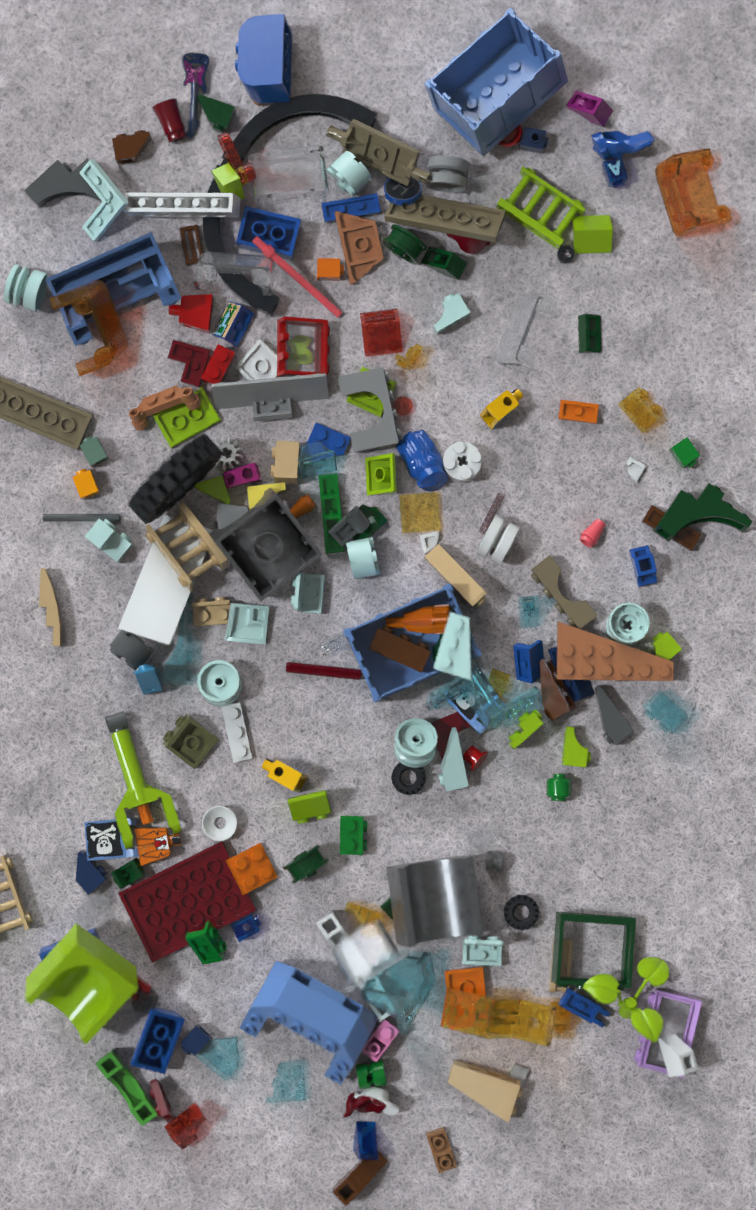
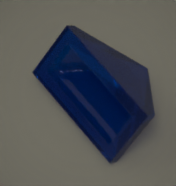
[353,1121,378,1160]

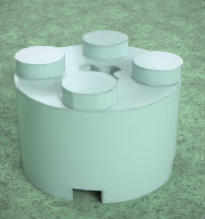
[326,151,371,197]
[346,537,380,579]

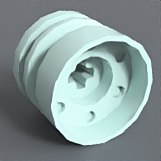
[4,264,49,312]
[606,603,650,646]

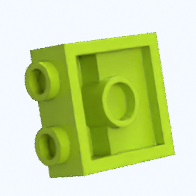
[507,709,544,749]

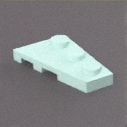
[433,612,471,680]

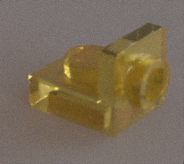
[395,343,423,370]
[550,1002,571,1033]

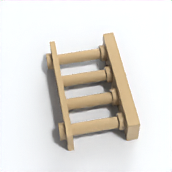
[145,502,228,591]
[0,855,33,933]

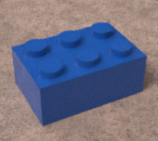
[236,206,302,261]

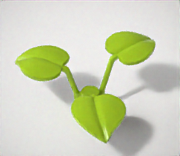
[583,957,669,1043]

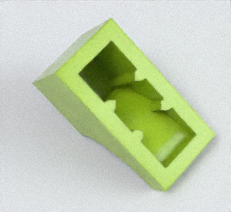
[651,631,682,660]
[562,727,591,767]

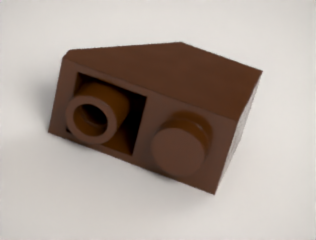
[112,130,152,165]

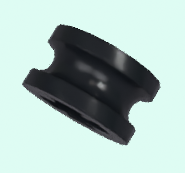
[557,245,574,264]

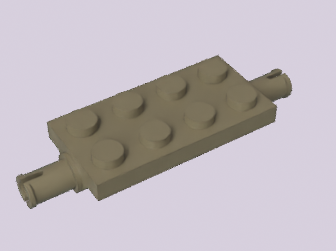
[326,119,431,186]

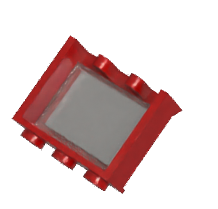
[277,316,330,377]

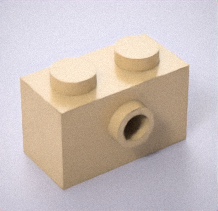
[271,441,300,484]

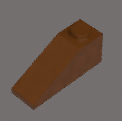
[540,658,577,721]

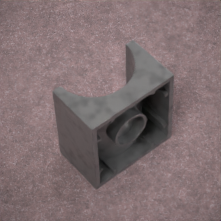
[209,488,323,602]
[386,856,484,947]

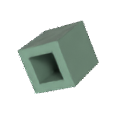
[79,436,109,467]

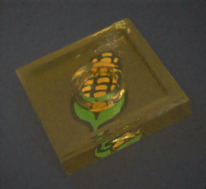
[399,492,440,533]

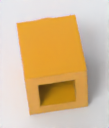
[72,469,100,500]

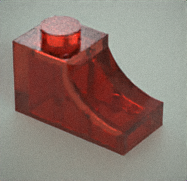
[164,1102,206,1150]

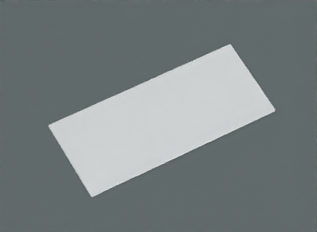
[118,515,214,645]

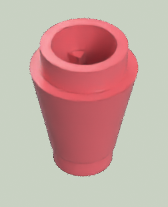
[579,519,606,548]

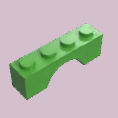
[95,1048,158,1126]

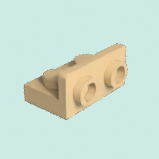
[191,597,231,627]

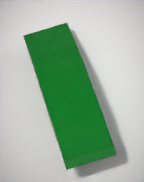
[318,473,345,554]

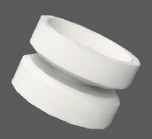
[476,515,519,565]

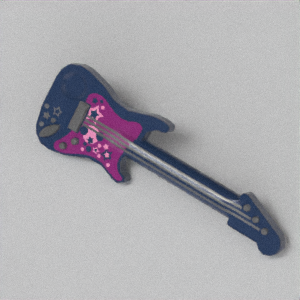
[182,52,209,138]

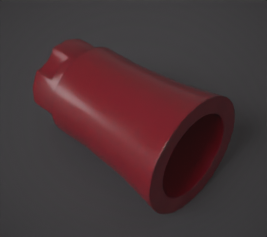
[152,98,187,143]

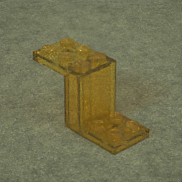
[441,988,556,1046]

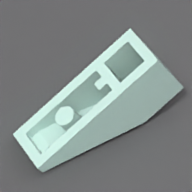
[438,727,469,792]

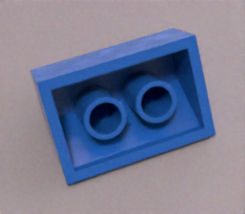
[130,1008,185,1074]

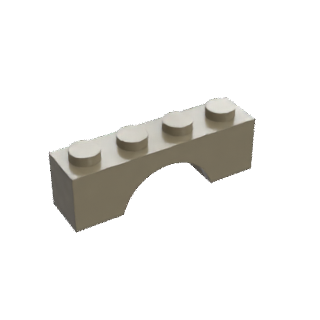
[531,555,597,629]

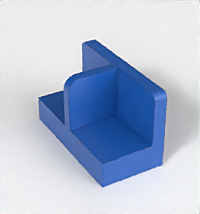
[513,640,544,684]

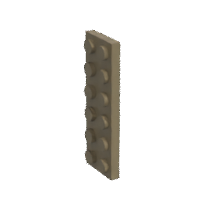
[385,194,506,243]
[0,377,93,450]

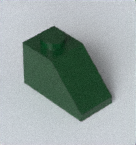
[198,94,236,133]
[420,246,467,280]

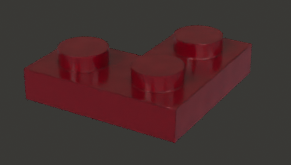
[168,340,210,388]
[431,712,470,760]

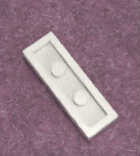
[222,702,253,763]

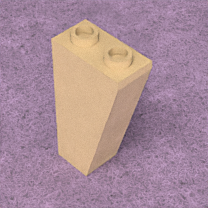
[424,544,486,608]
[448,1059,523,1122]

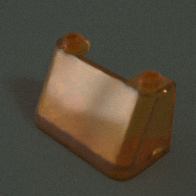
[655,148,732,237]

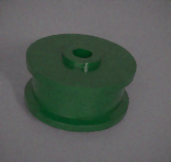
[382,224,427,265]
[283,844,329,884]

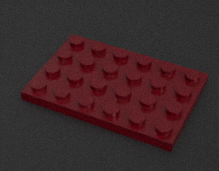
[118,841,256,963]

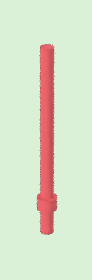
[252,236,342,318]

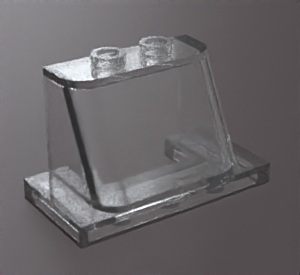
[329,918,412,995]

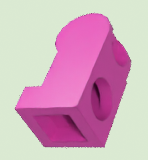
[223,463,262,489]

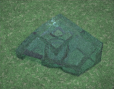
[266,1061,306,1103]

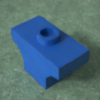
[629,545,657,587]

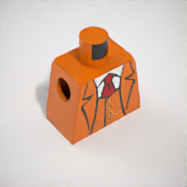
[134,828,182,865]

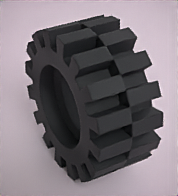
[391,763,426,795]
[504,895,539,931]

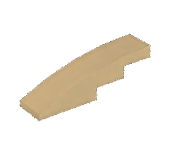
[39,568,63,647]

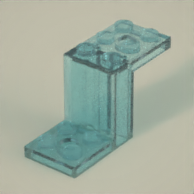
[425,666,540,731]

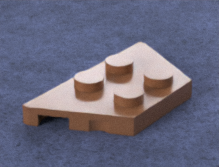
[334,211,384,284]

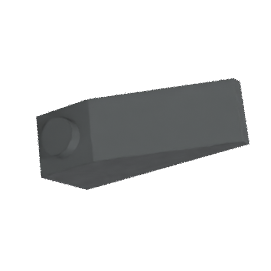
[594,685,634,745]

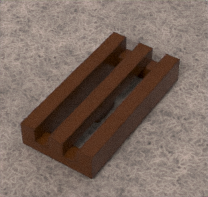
[179,224,205,266]

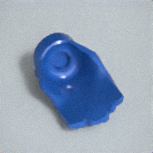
[591,131,655,161]
[396,430,448,492]

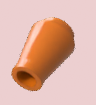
[289,494,317,519]

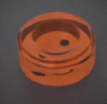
[393,396,413,416]

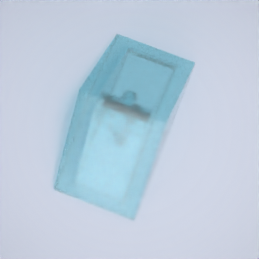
[517,595,539,628]

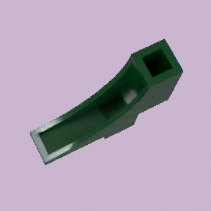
[653,483,753,542]

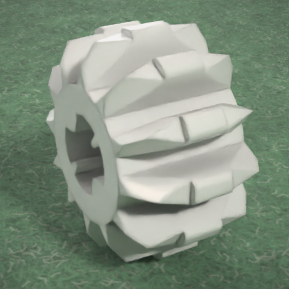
[215,438,243,470]

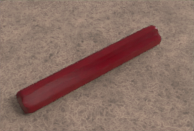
[286,662,361,680]

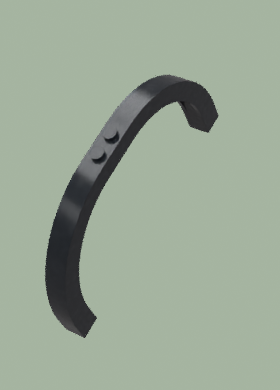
[203,94,377,317]

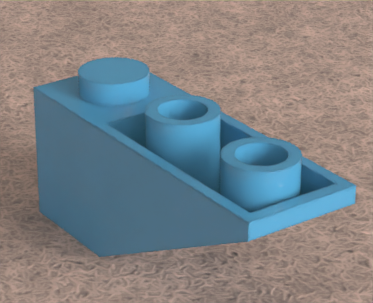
[134,664,164,695]

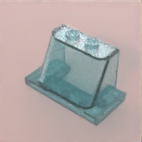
[361,951,436,1034]

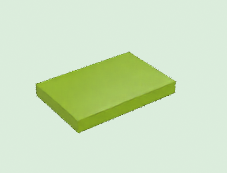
[153,387,221,448]

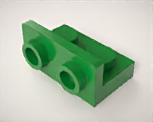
[340,816,367,856]
[185,921,227,965]

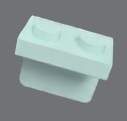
[291,572,325,614]
[462,936,504,966]

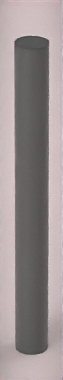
[43,514,120,522]

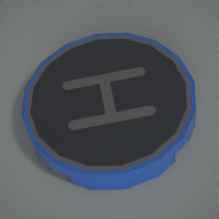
[384,178,422,205]

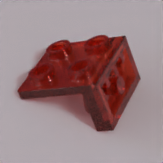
[360,308,403,357]

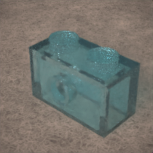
[643,690,688,735]

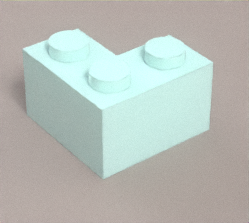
[85,519,133,563]

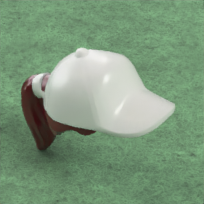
[343,1086,400,1118]

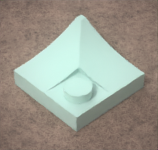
[225,603,269,645]

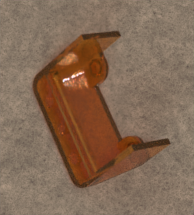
[49,281,128,376]

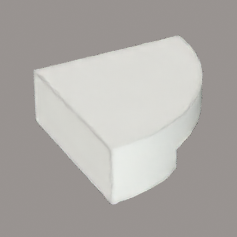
[627,457,646,483]
[420,531,439,554]

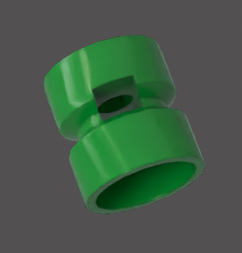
[356,1060,387,1089]

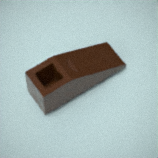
[332,1147,388,1206]

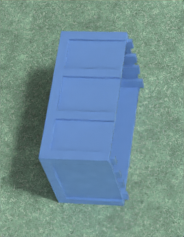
[424,8,568,156]
[343,583,482,702]

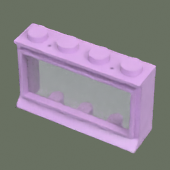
[634,988,702,1078]

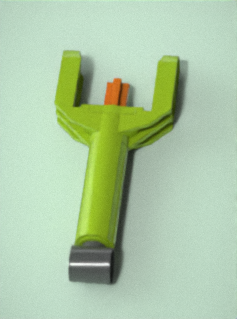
[105,711,181,850]

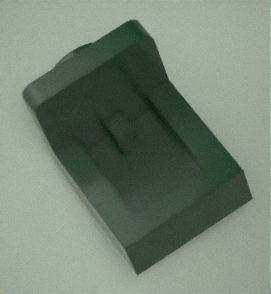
[111,857,146,889]

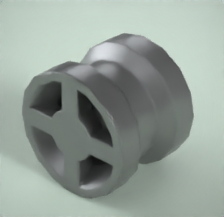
[486,851,503,872]

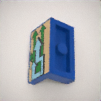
[212,301,255,347]

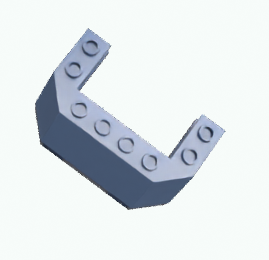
[45,232,181,346]
[239,961,378,1085]

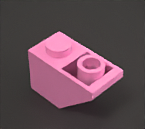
[362,1018,400,1062]

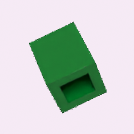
[669,437,700,469]

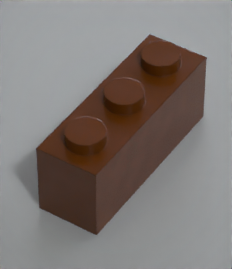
[369,626,431,673]

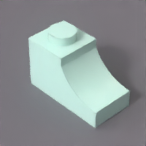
[433,293,470,334]

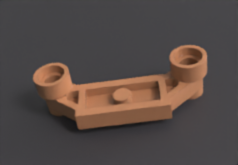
[129,385,201,431]

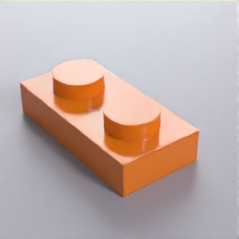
[558,400,599,424]

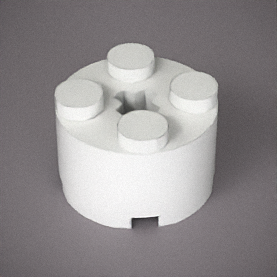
[443,442,482,483]

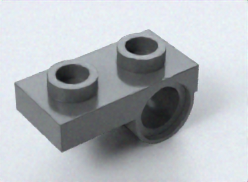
[328,506,370,546]

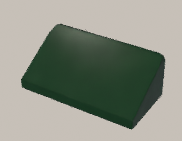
[578,314,602,353]

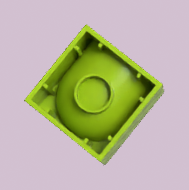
[25,923,138,1044]

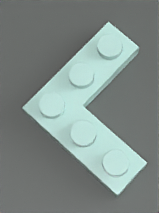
[80,159,129,242]

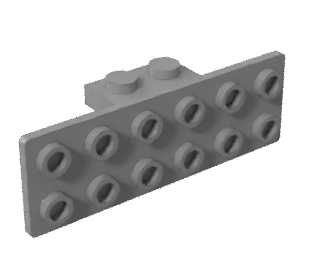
[211,373,329,422]

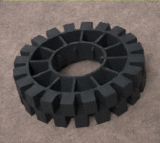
[128,434,223,524]

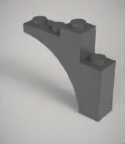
[24,158,102,208]

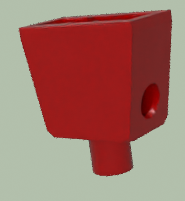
[169,294,214,333]

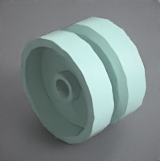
[197,660,243,707]
[394,718,438,768]

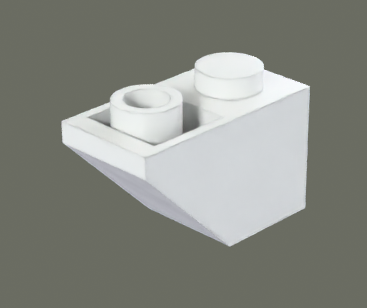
[658,1034,698,1077]

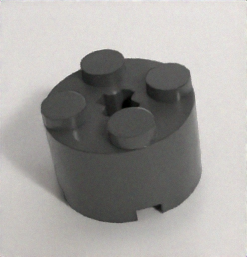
[109,630,154,671]

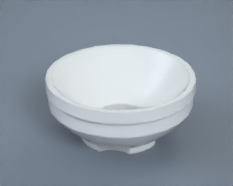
[202,806,237,841]

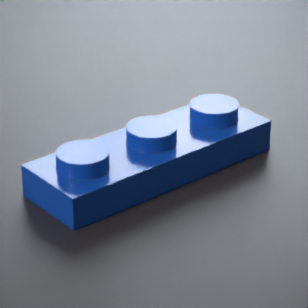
[321,193,381,223]

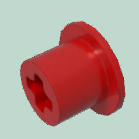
[463,745,488,772]

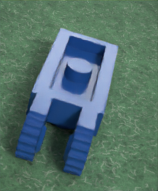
[558,988,611,1028]

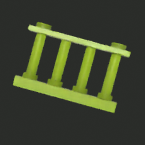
[496,166,586,250]

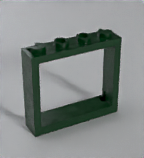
[551,912,636,991]

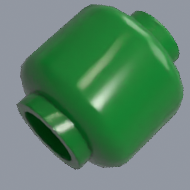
[546,774,572,802]

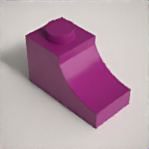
[566,90,613,127]

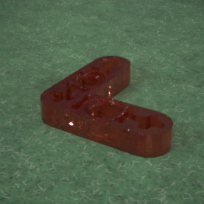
[217,132,257,187]

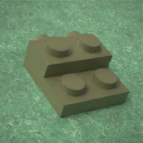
[162,714,219,769]

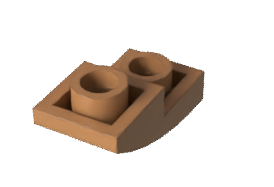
[426,1127,457,1173]

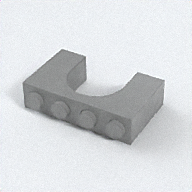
[338,367,402,452]

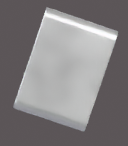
[509,1063,529,1087]

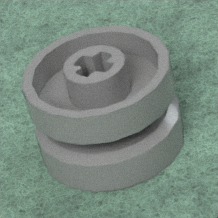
[426,156,469,193]

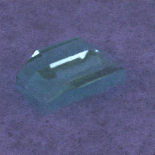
[298,441,337,479]

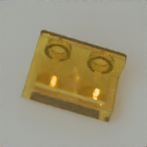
[618,387,664,433]

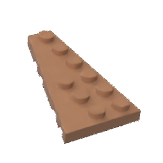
[557,622,673,681]

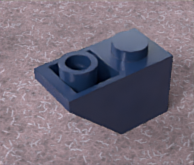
[76,850,108,895]

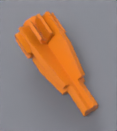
[386,604,453,634]

